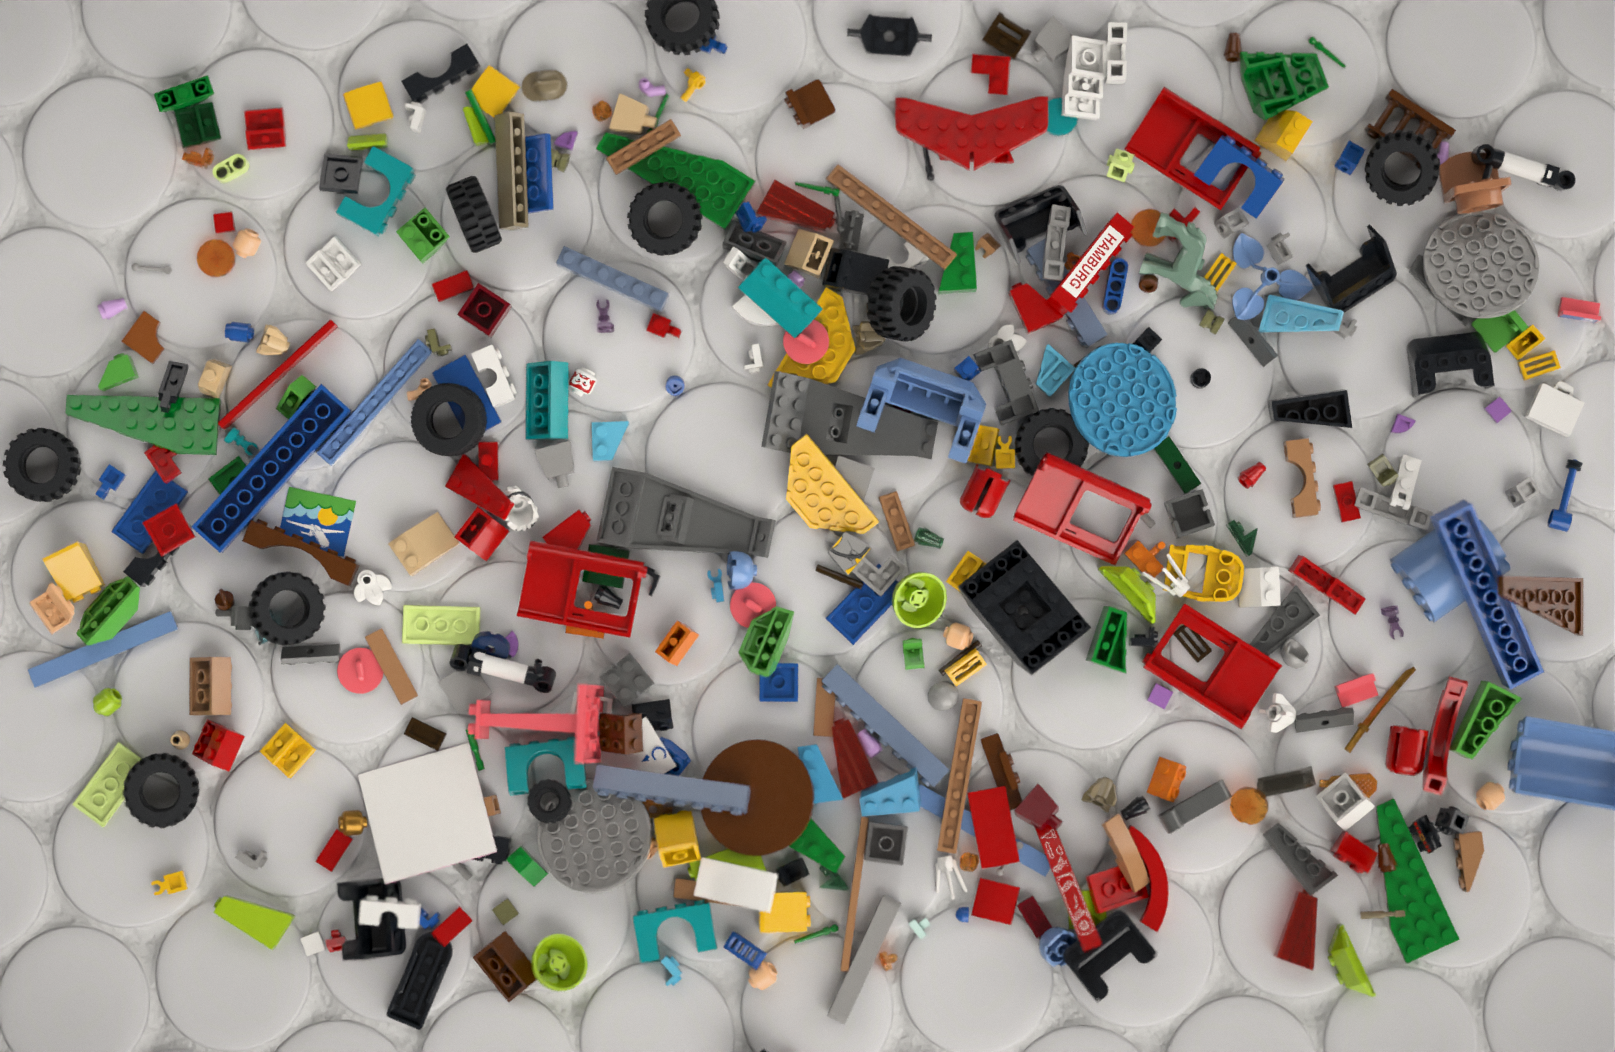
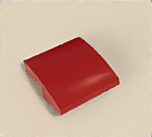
[244,107,286,150]
[971,878,1020,925]

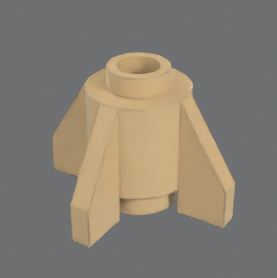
[256,325,290,355]

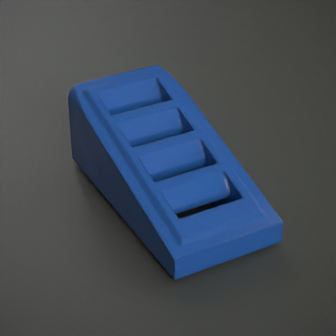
[723,931,767,970]

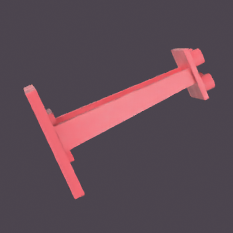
[468,684,604,763]

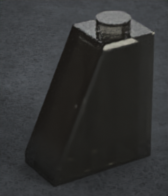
[1257,766,1316,797]

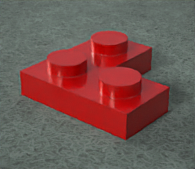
[971,54,1011,95]
[144,445,182,484]

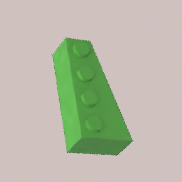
[1449,681,1522,759]

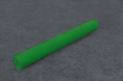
[465,89,496,144]

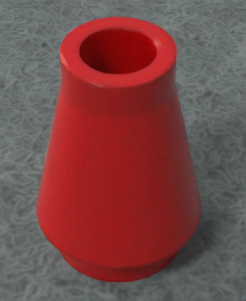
[1238,462,1266,489]

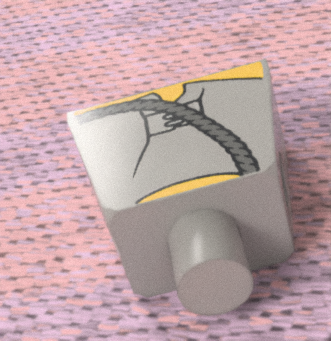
[824,530,872,576]

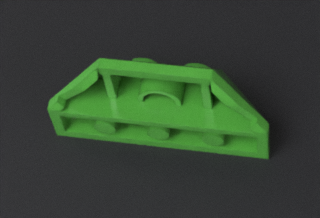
[76,576,140,646]
[738,606,794,677]

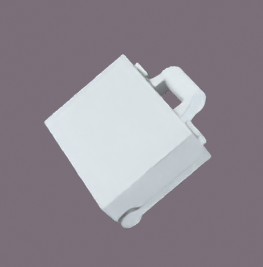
[1525,381,1585,437]

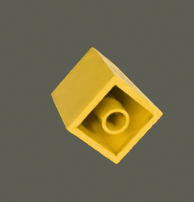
[1254,110,1313,161]
[43,542,105,603]
[654,810,701,868]
[760,891,810,933]

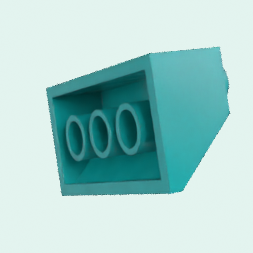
[738,257,822,338]
[526,361,569,440]

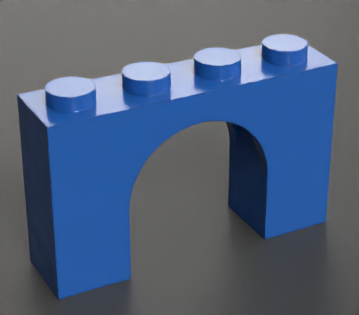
[1194,135,1285,219]

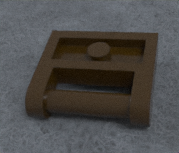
[982,12,1032,60]

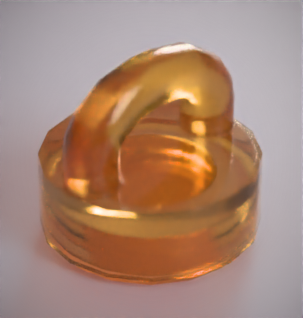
[592,101,612,122]
[959,852,979,872]
[878,951,898,971]

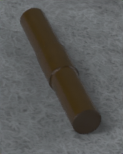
[815,564,864,590]
[938,640,982,676]

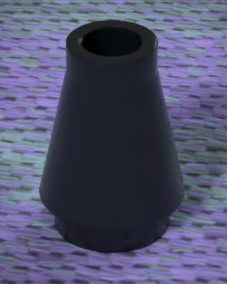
[593,586,623,609]
[1120,796,1150,821]

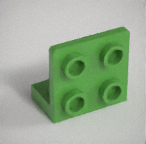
[1471,310,1528,353]

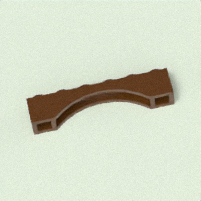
[242,519,360,587]

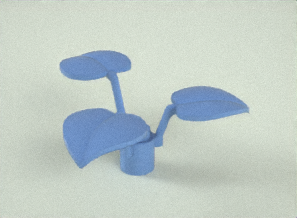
[1232,233,1313,320]

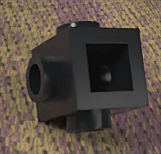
[1434,806,1469,836]

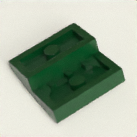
[173,102,221,149]
[582,544,630,589]

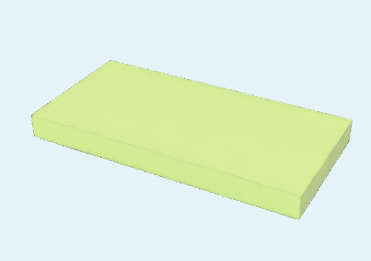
[402,605,481,645]
[72,742,142,827]

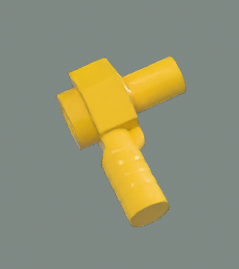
[680,68,706,102]

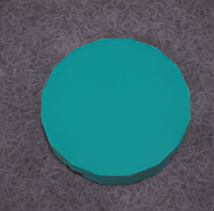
[1047,98,1078,136]

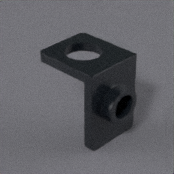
[646,566,661,597]

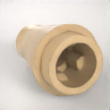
[170,730,190,750]

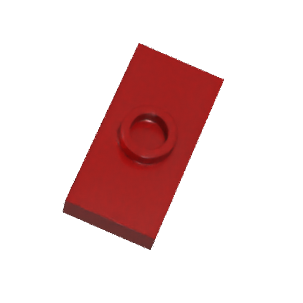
[1333,481,1361,523]

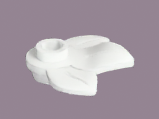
[988,325,1027,357]
[354,569,392,605]

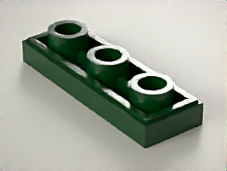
[1154,436,1202,494]

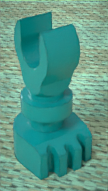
[224,427,258,455]

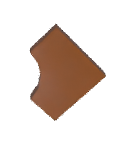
[121,311,164,364]

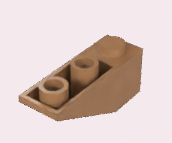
[1453,831,1484,892]

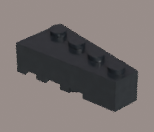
[1268,389,1352,428]

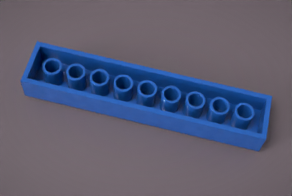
[191,384,351,553]
[1430,499,1544,690]

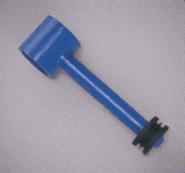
[1547,459,1583,532]

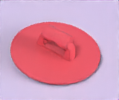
[783,320,829,364]
[730,583,776,628]
[337,648,384,694]

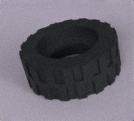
[527,779,572,824]

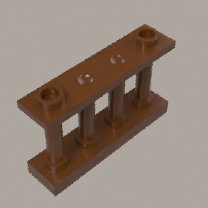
[1364,89,1456,170]

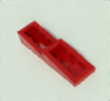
[1288,555,1366,615]

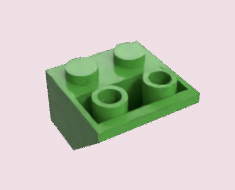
[396,207,450,264]

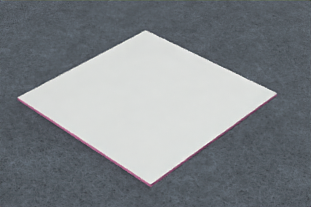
[358,743,497,884]

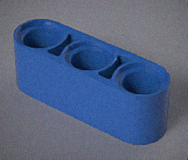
[1102,258,1128,315]

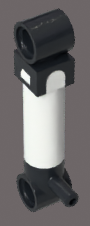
[1471,144,1576,191]
[449,644,556,693]

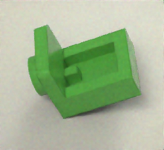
[903,638,925,670]

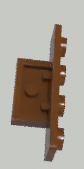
[981,733,1022,810]

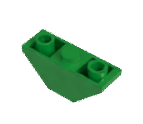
[154,75,215,112]

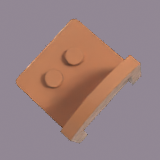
[1439,152,1511,214]

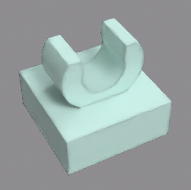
[908,917,930,939]

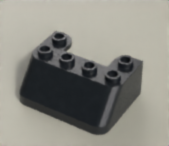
[1407,332,1495,397]
[337,878,406,961]
[1063,911,1158,1003]

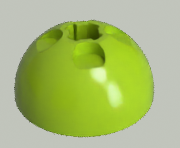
[892,572,947,628]
[532,934,588,991]

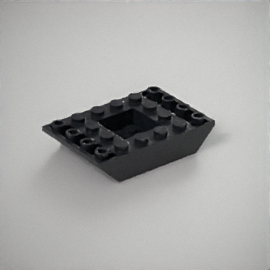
[958,540,1091,675]

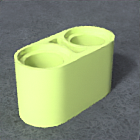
[212,154,250,183]

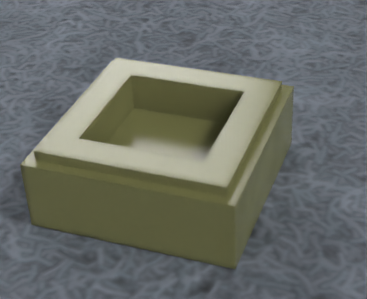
[492,898,519,925]

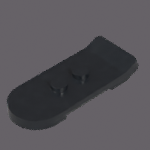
[387,932,453,1030]

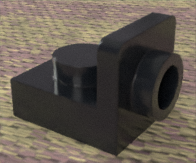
[1129,627,1158,647]

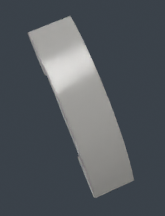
[1043,204,1071,282]
[1354,487,1433,530]

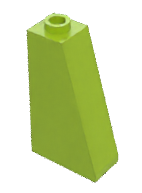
[687,849,766,881]
[213,895,295,950]

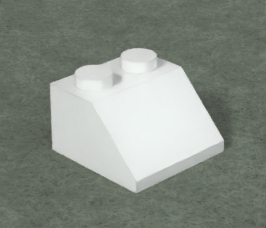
[1239,567,1281,608]
[1316,772,1375,831]

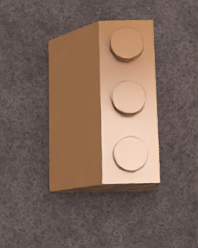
[189,657,232,715]

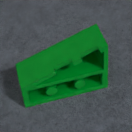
[938,232,977,294]
[1086,606,1127,673]

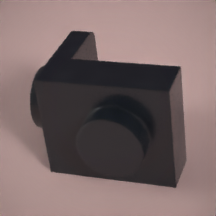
[776,857,810,887]

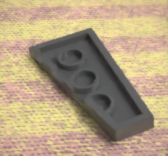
[1250,585,1320,656]
[1262,823,1338,896]

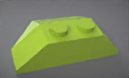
[1097,566,1156,625]
[1327,924,1376,997]

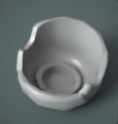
[1281,639,1309,669]
[928,681,959,711]

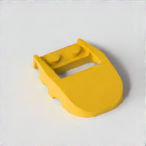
[1162,545,1244,602]

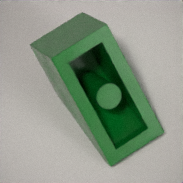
[506,846,548,887]

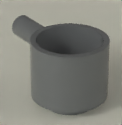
[215,606,253,630]

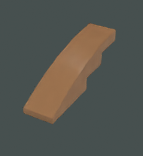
[1101,814,1150,893]

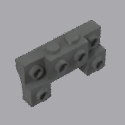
[973,339,1039,425]

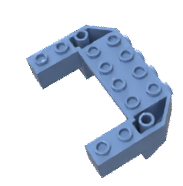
[857,358,986,464]

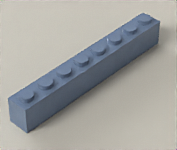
[821,664,949,787]
[593,765,751,815]

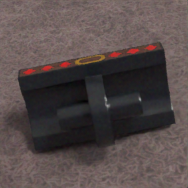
[1408,814,1442,854]

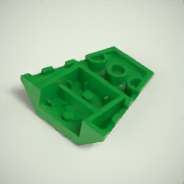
[1240,51,1329,121]

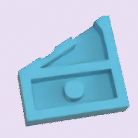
[1036,344,1075,397]
[592,421,629,461]

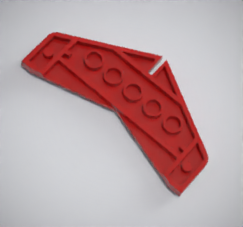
[895,96,1048,171]

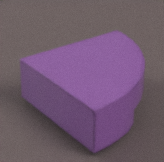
[554,131,578,151]
[1390,414,1416,433]
[505,631,519,658]

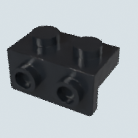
[631,699,674,731]

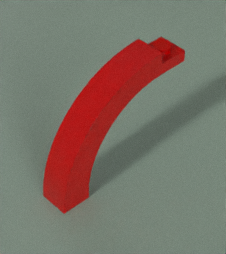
[1422,676,1468,795]
[1128,825,1169,932]

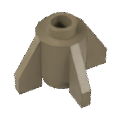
[852,321,885,355]
[1081,777,1117,813]

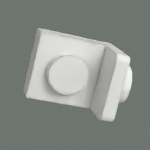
[405,102,426,133]
[744,344,764,374]

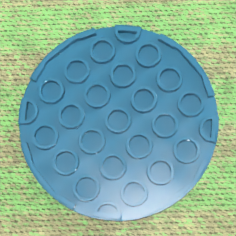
[1068,343,1177,457]

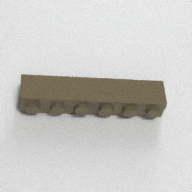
[495,112,529,230]

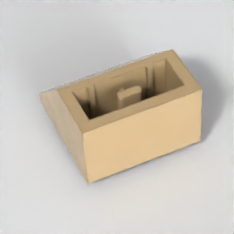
[784,229,834,279]

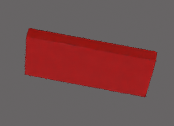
[967,786,1020,869]

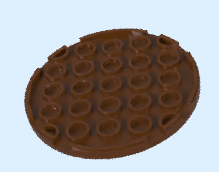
[700,739,815,856]

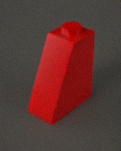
[1009,282,1063,335]
[542,510,592,550]

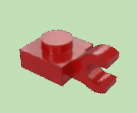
[646,313,682,339]

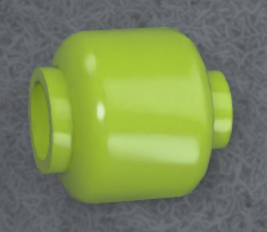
[93,688,122,716]

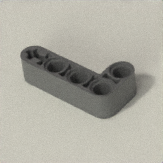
[1158,779,1232,834]

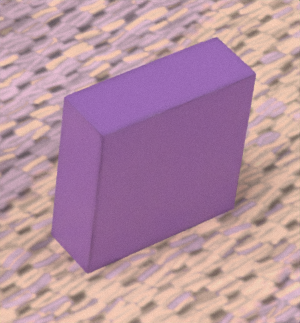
[1484,396,1512,423]
[1147,683,1173,709]

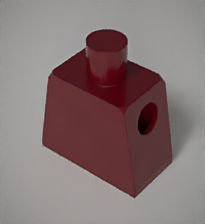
[1014,784,1063,831]

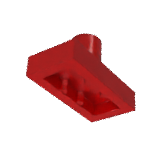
[1167,207,1200,242]
[478,442,499,481]

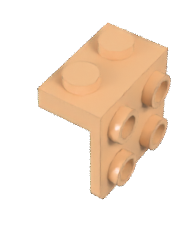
[29,583,75,634]

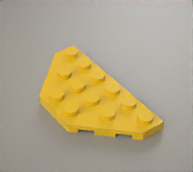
[767,287,856,389]
[786,433,879,534]

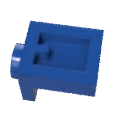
[1334,141,1365,175]
[736,202,767,232]
[420,907,441,929]

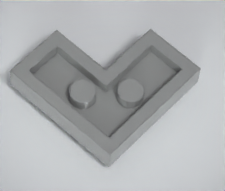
[852,555,906,597]

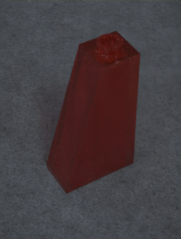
[756,180,836,232]
[831,717,878,799]
[1274,889,1318,971]

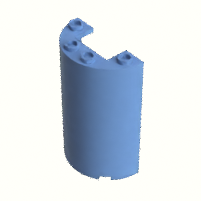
[1507,716,1615,810]

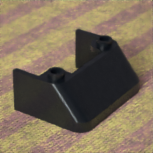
[994,185,1088,264]
[1306,224,1397,313]

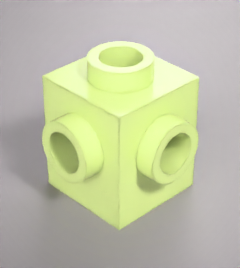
[1106,149,1135,182]

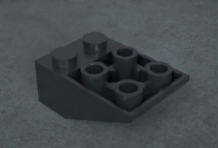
[822,248,890,295]

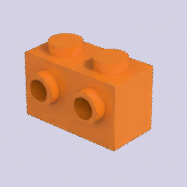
[655,621,699,666]

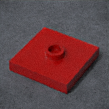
[142,504,196,556]

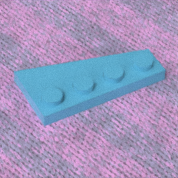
[1259,295,1344,332]

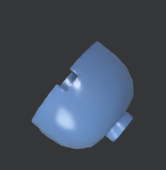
[727,551,757,590]
[1039,927,1078,967]

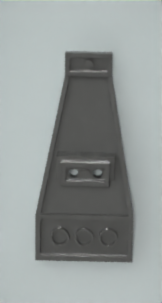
[761,371,938,459]
[596,467,776,558]

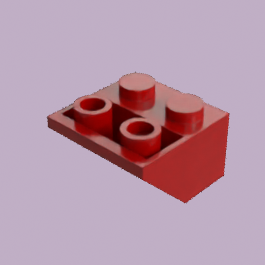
[454,507,510,562]
[192,719,245,772]
[1330,831,1378,874]

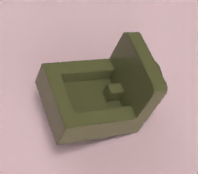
[425,328,452,356]
[1367,454,1399,487]

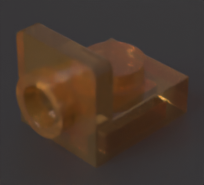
[182,147,214,169]

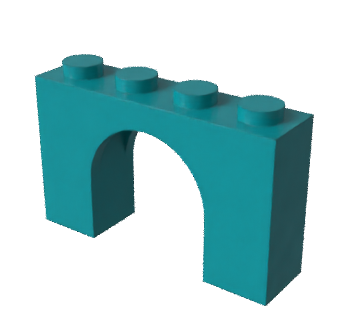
[336,146,416,237]
[505,736,587,796]
[633,899,717,963]

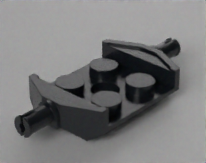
[847,14,932,56]

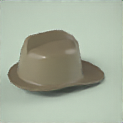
[522,70,567,101]

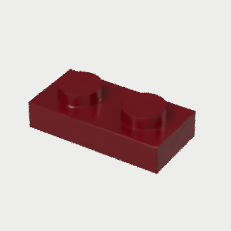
[1016,895,1053,938]

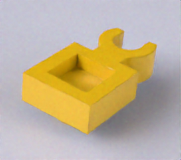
[995,436,1015,469]
[151,870,188,895]

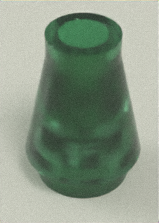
[914,527,944,549]

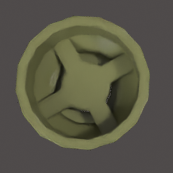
[551,148,570,172]
[1199,309,1225,335]

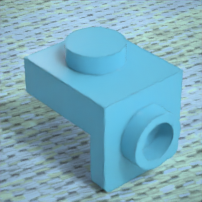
[661,955,682,986]

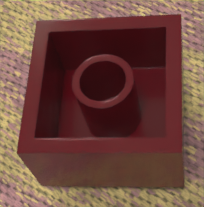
[457,283,512,338]

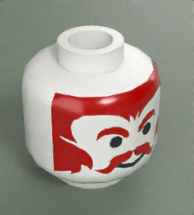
[569,367,597,397]

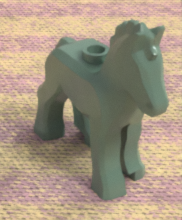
[1139,212,1218,310]

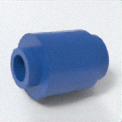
[225,322,254,343]

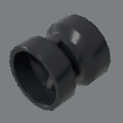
[1190,368,1211,389]

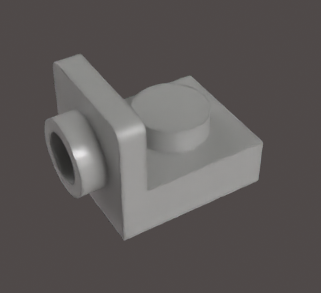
[1214,207,1249,239]
[1333,319,1357,339]
[1505,476,1541,508]
[235,850,268,870]

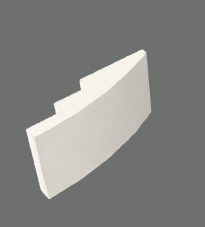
[1062,36,1106,120]
[694,857,778,912]

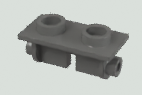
[839,210,864,251]

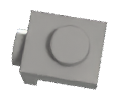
[1266,232,1293,265]

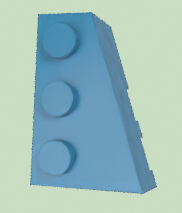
[798,744,843,803]
[860,767,921,816]

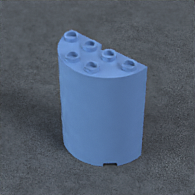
[1390,519,1510,623]

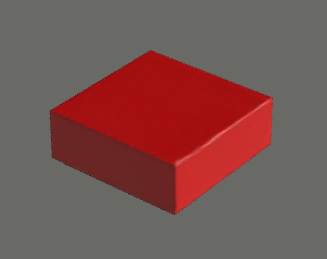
[213,212,235,234]

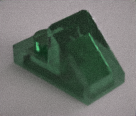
[1226,520,1258,557]
[819,866,849,891]

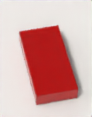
[432,270,474,302]
[315,829,353,872]
[431,907,473,947]

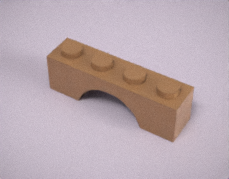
[1283,438,1321,518]

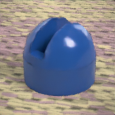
[956,907,969,923]

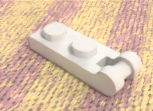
[1389,454,1422,511]

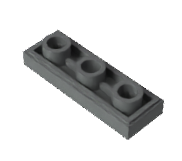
[1228,316,1278,367]
[280,644,341,665]
[1295,707,1354,733]

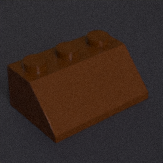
[472,931,537,1002]

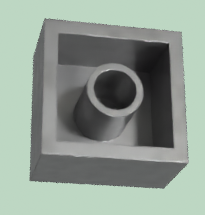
[864,821,908,866]

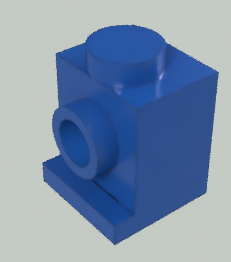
[954,356,980,381]

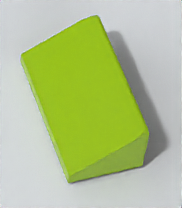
[463,107,489,147]
[347,133,388,151]

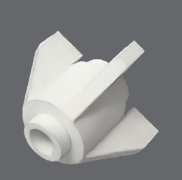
[1259,693,1296,733]

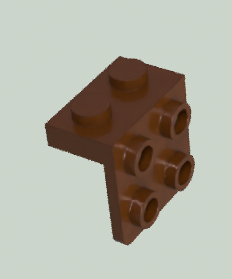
[784,79,835,129]
[599,713,643,755]

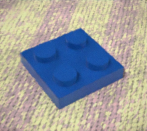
[759,663,798,702]

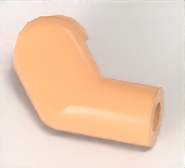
[407,378,432,401]

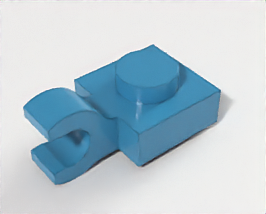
[707,569,725,603]

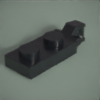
[158,361,189,413]

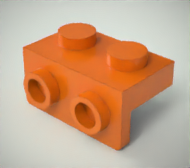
[1146,756,1186,802]

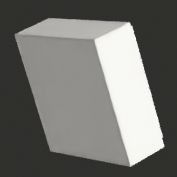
[300,931,326,956]

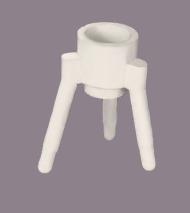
[1142,554,1190,597]
[935,855,967,900]

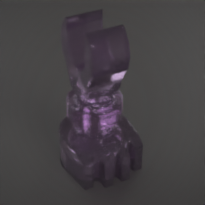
[596,299,614,333]
[1380,605,1404,640]

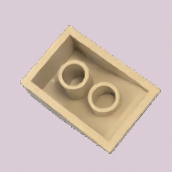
[388,512,460,576]

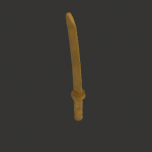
[1344,667,1416,753]

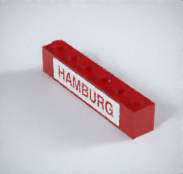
[1046,212,1134,315]

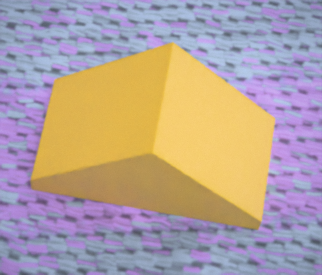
[1506,324,1546,360]

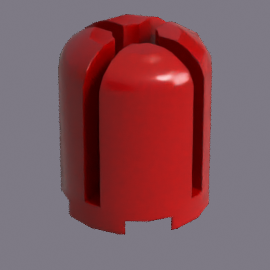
[960,464,1011,518]
[1385,725,1429,776]

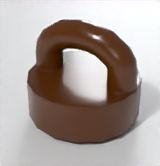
[1138,274,1158,293]
[214,589,235,610]

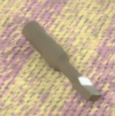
[1361,910,1405,919]

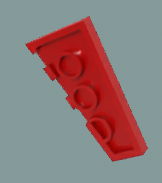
[445,454,514,520]

